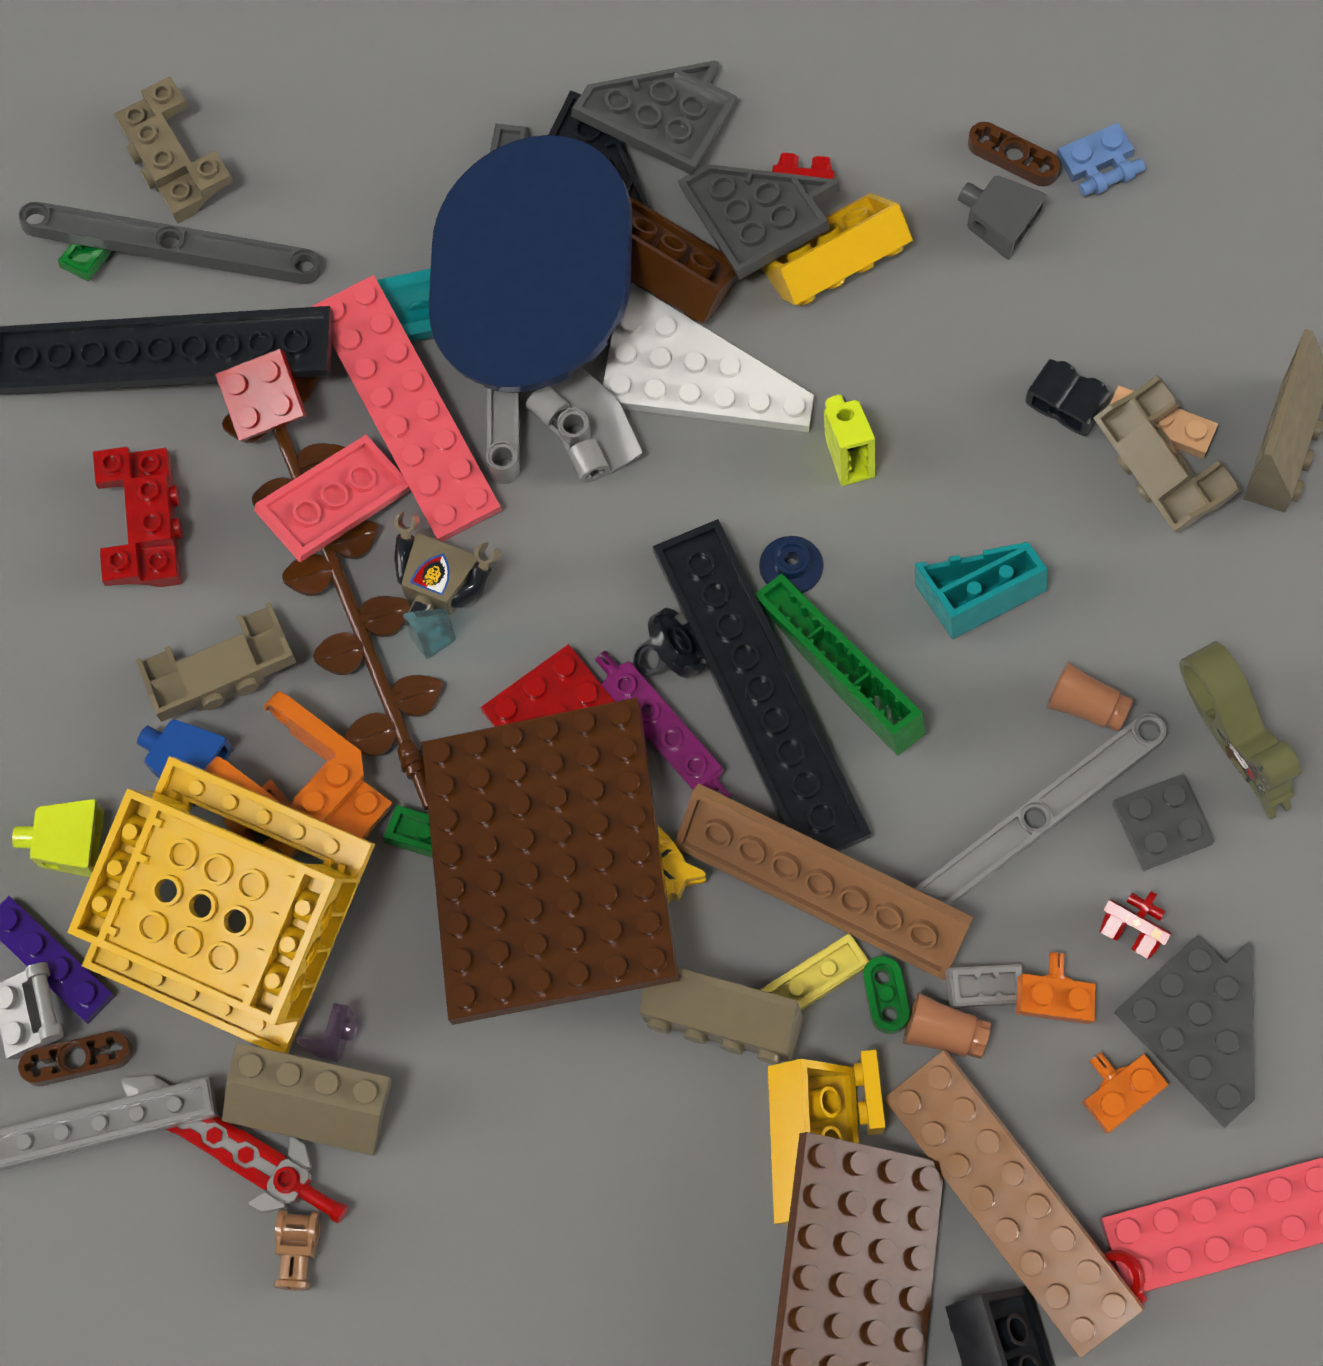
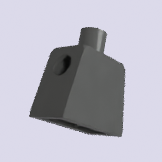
[958,176,1047,260]

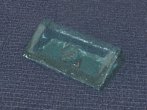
[403,608,456,659]

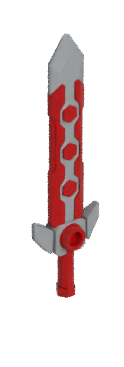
[122,1075,348,1224]

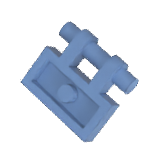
[1056,123,1146,197]

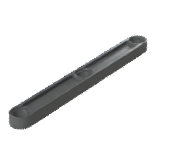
[19,202,320,284]

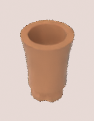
[1046,662,1133,732]
[903,992,991,1059]

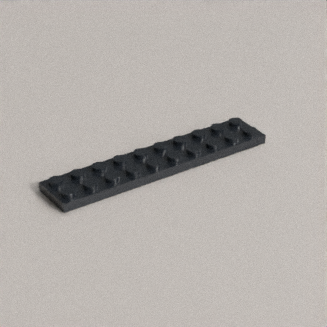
[0,306,333,395]
[653,519,871,851]

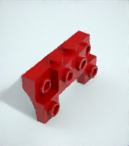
[93,446,183,587]

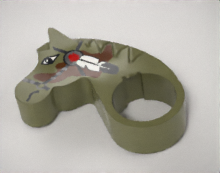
[1179,641,1301,820]

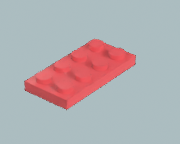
[254,434,410,562]

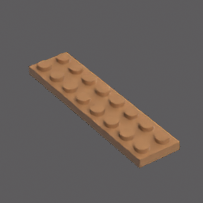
[675,783,973,980]
[883,1050,1145,1358]

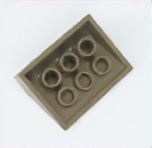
[1244,329,1323,513]

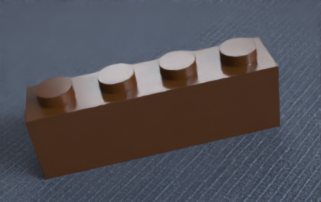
[630,197,738,324]

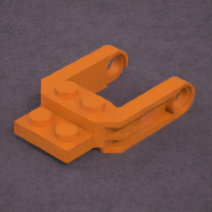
[203,691,392,839]

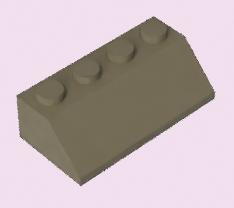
[639,967,804,1065]
[222,1043,392,1156]

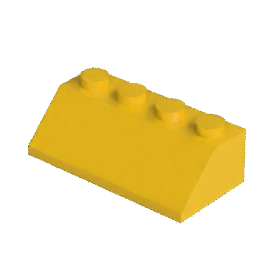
[761,193,913,306]
[768,1059,859,1225]

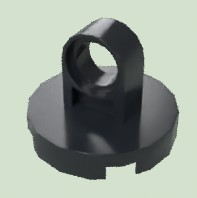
[633,608,705,679]

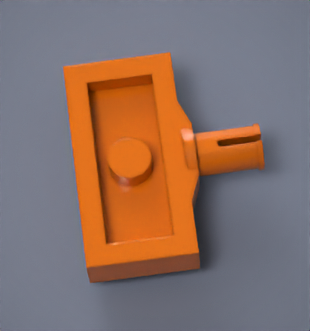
[1016,952,1096,1024]
[1081,1051,1169,1134]

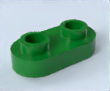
[863,956,910,1034]

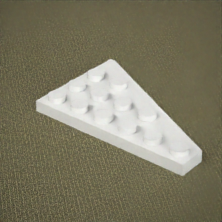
[603,283,814,432]

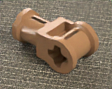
[274,1209,321,1291]

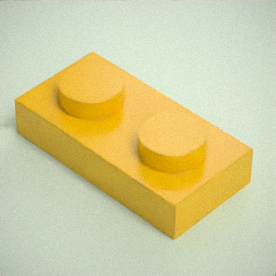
[853,1050,885,1135]

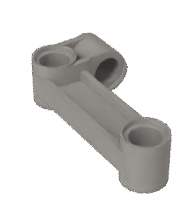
[486,385,552,484]

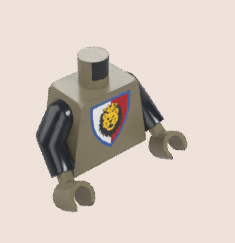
[394,512,502,624]

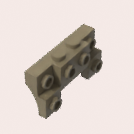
[114,76,233,224]
[1093,375,1242,533]
[136,602,296,722]

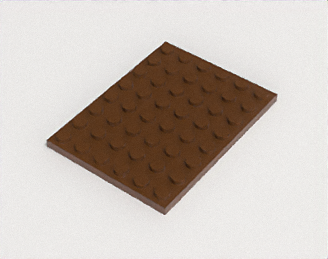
[422,697,679,1025]

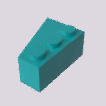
[914,542,1048,639]

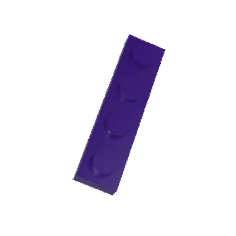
[0,896,115,1024]

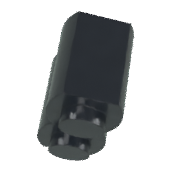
[1025,359,1111,436]

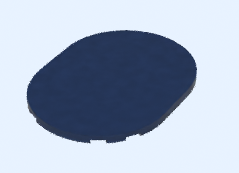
[429,135,632,392]

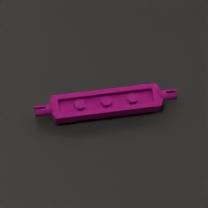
[595,651,732,799]

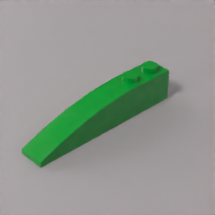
[755,573,926,756]

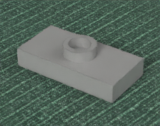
[945,964,1023,1008]

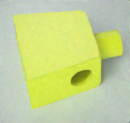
[824,395,875,486]
[12,799,105,877]

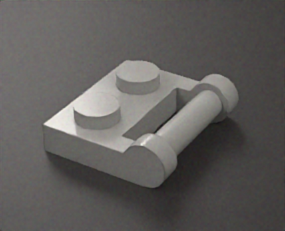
[0,962,64,1059]

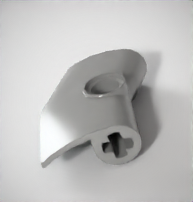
[526,366,642,483]

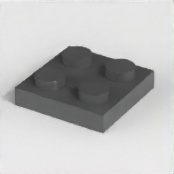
[1112,774,1214,871]

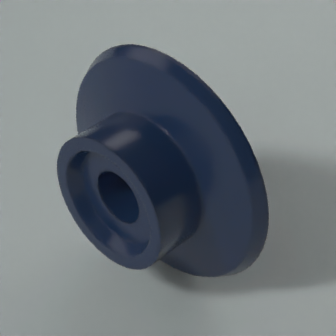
[759,536,824,593]

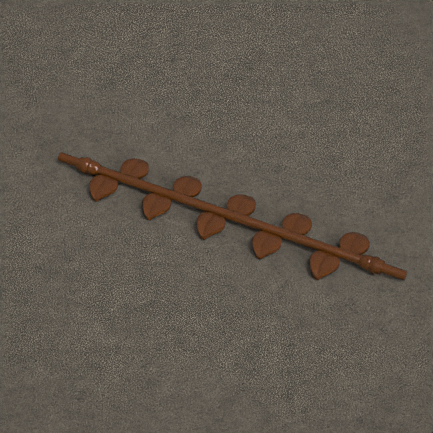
[222,376,443,810]

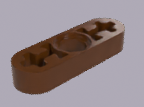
[968,122,1060,187]
[18,1031,133,1086]

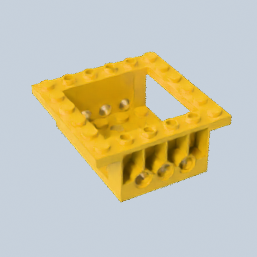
[67,756,375,1054]

